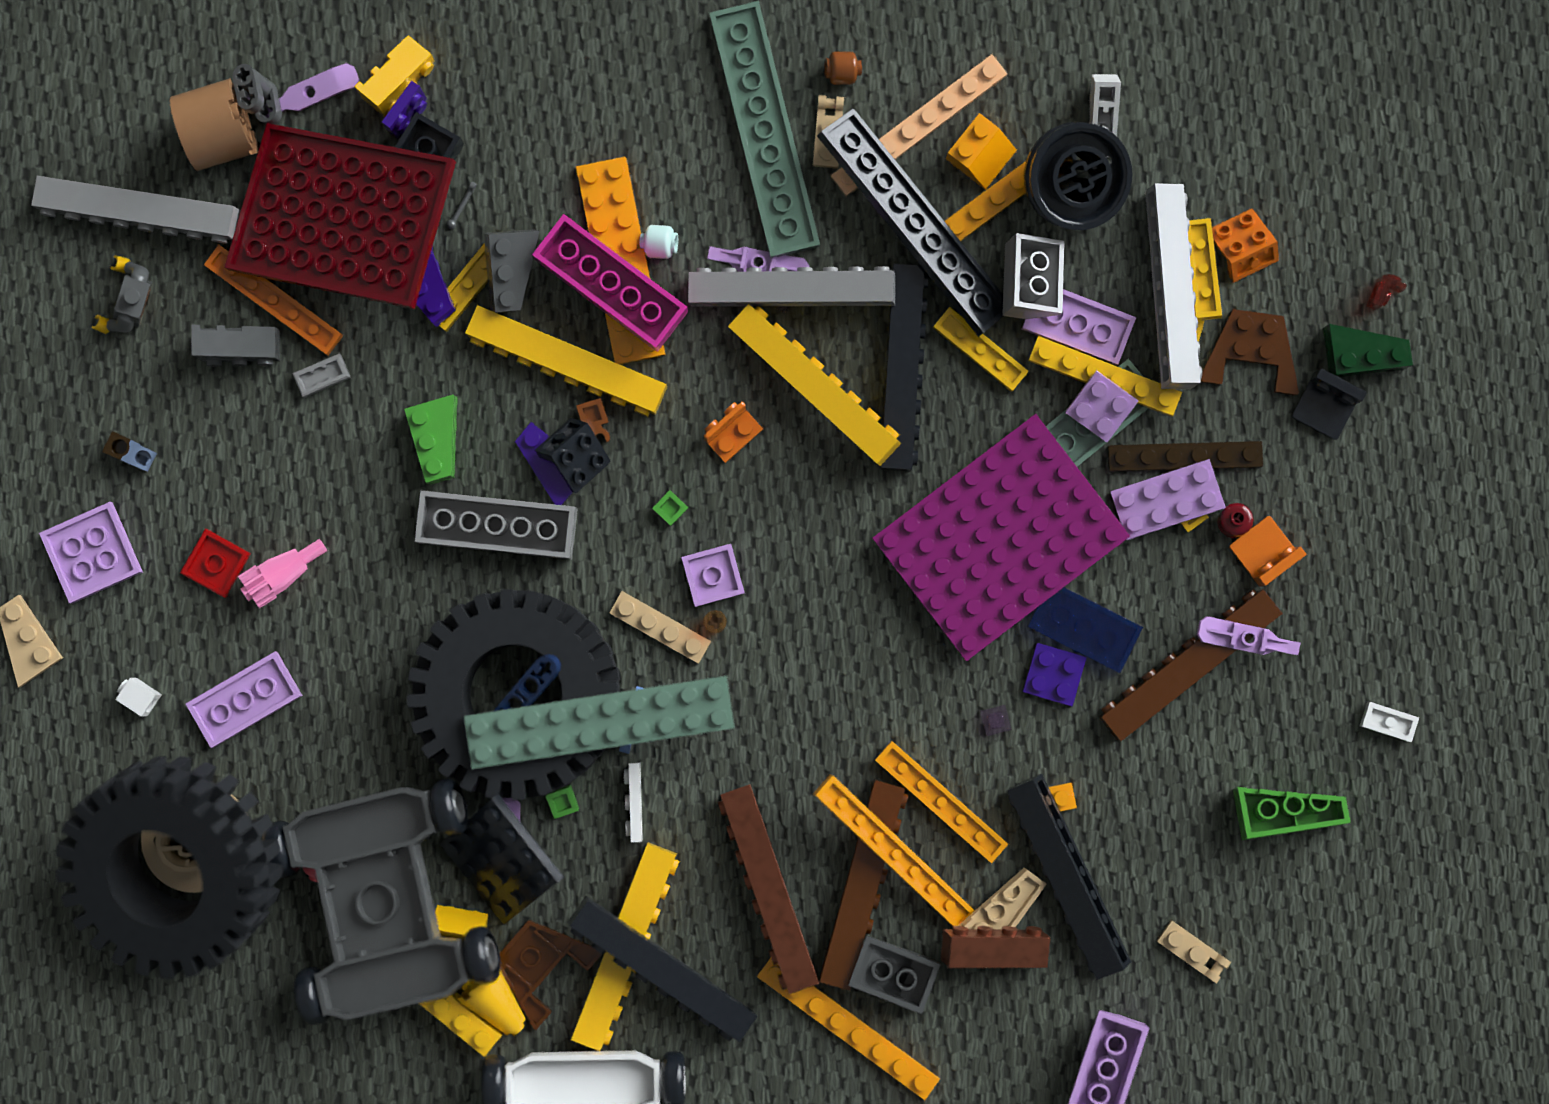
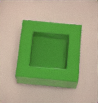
[652,490,688,526]
[545,785,579,819]

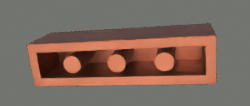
[941,926,1050,968]

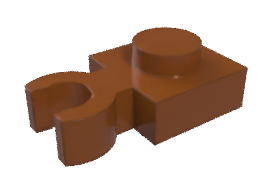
[576,398,610,442]

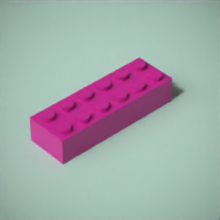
[532,214,688,352]

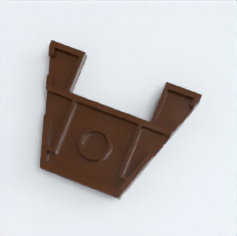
[1200,309,1299,396]
[499,920,602,1030]

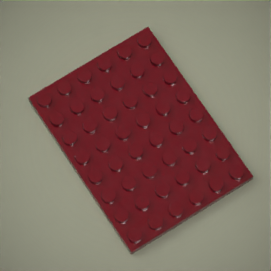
[224,123,456,309]

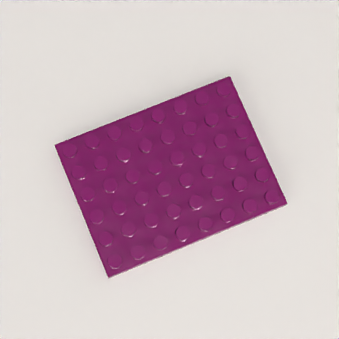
[872,414,1130,661]

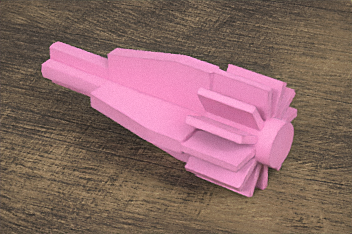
[238,539,327,609]

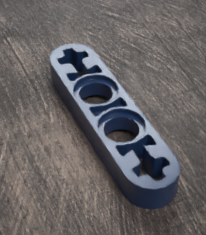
[493,654,561,712]

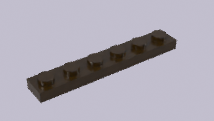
[1108,441,1263,471]

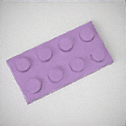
[1022,289,1136,366]
[1110,459,1226,540]
[186,651,303,748]

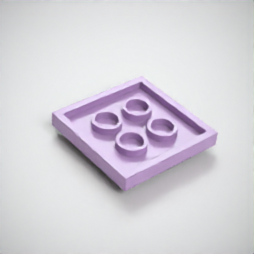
[39,502,143,604]

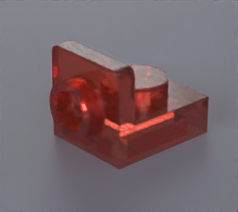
[1366,274,1407,310]

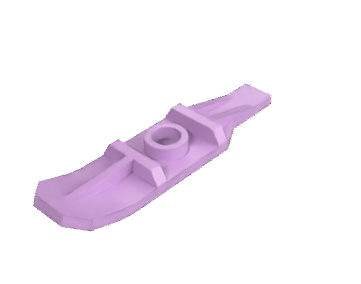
[265,63,359,118]
[707,247,809,272]
[1197,616,1300,655]

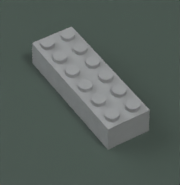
[415,490,578,560]

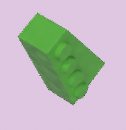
[1233,787,1351,841]

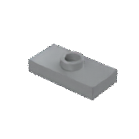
[292,353,351,398]

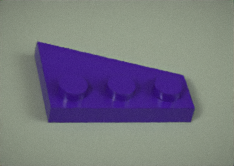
[416,247,456,327]
[515,422,573,505]

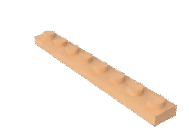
[831,54,1007,197]

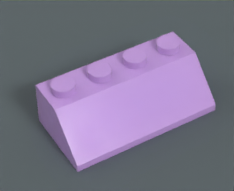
[1068,1010,1149,1104]

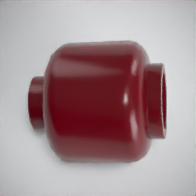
[1217,503,1254,538]

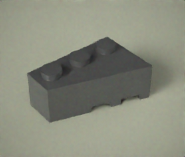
[484,229,540,312]
[191,325,280,367]

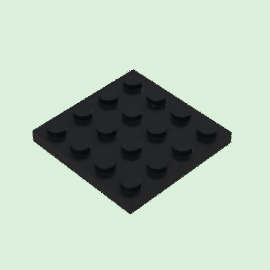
[440,794,564,924]

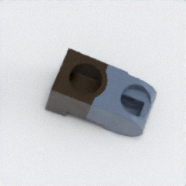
[102,431,157,472]

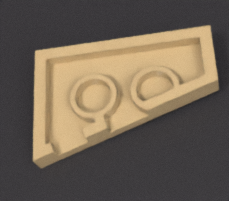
[0,595,63,687]

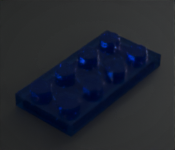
[1027,587,1143,673]

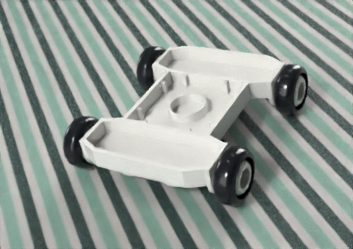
[481,1051,686,1104]

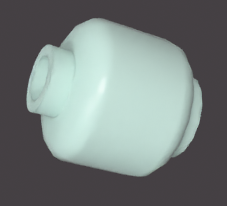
[640,225,678,259]

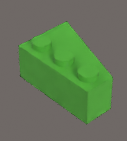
[404,394,458,485]

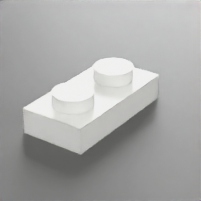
[1360,702,1419,742]

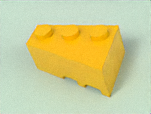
[354,35,435,117]

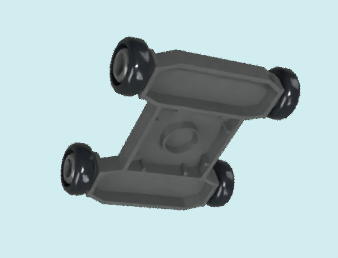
[262,779,501,1025]

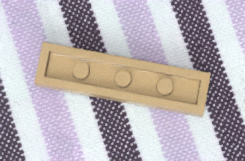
[609,591,711,664]

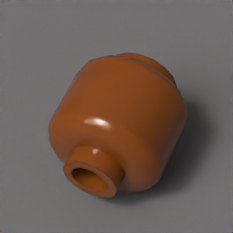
[824,52,862,85]

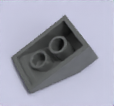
[849,936,940,1014]

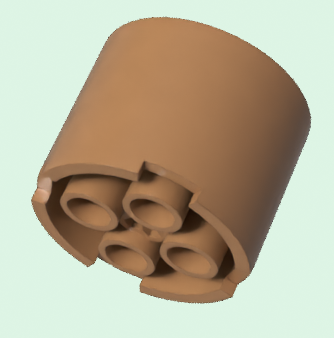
[170,78,258,171]

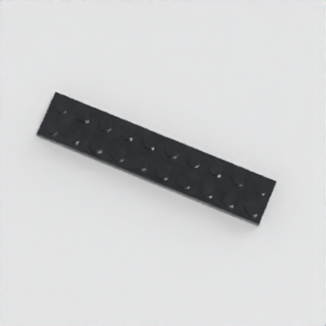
[817,108,1003,337]

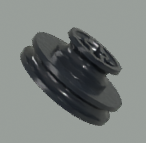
[1024,122,1132,230]

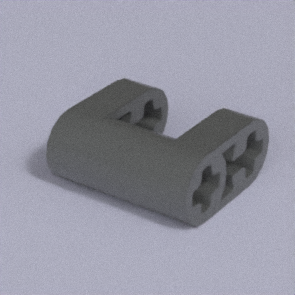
[233,64,282,125]

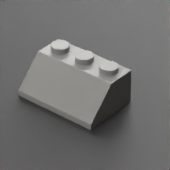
[1003,233,1064,319]

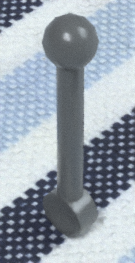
[446,182,477,230]

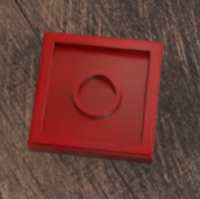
[180,528,251,598]

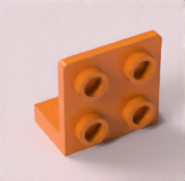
[1212,209,1279,283]
[704,402,763,463]
[1229,516,1307,587]

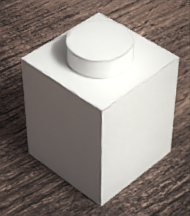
[115,678,162,717]

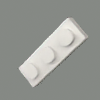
[624,763,643,842]

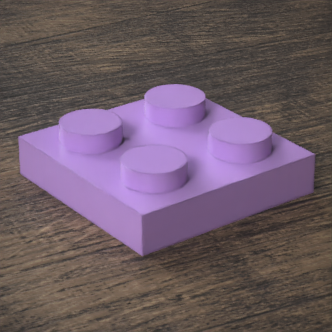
[1065,370,1138,442]
[682,544,745,607]

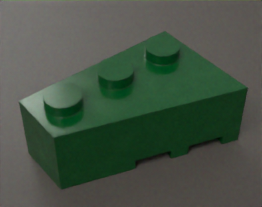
[1323,324,1413,377]

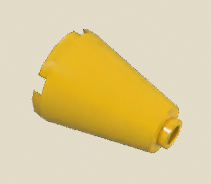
[456,970,525,1036]

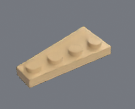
[958,868,1047,929]

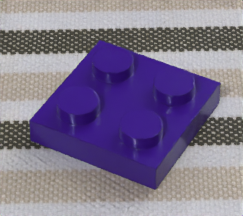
[382,80,427,139]
[1022,643,1087,707]

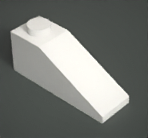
[1090,74,1121,157]

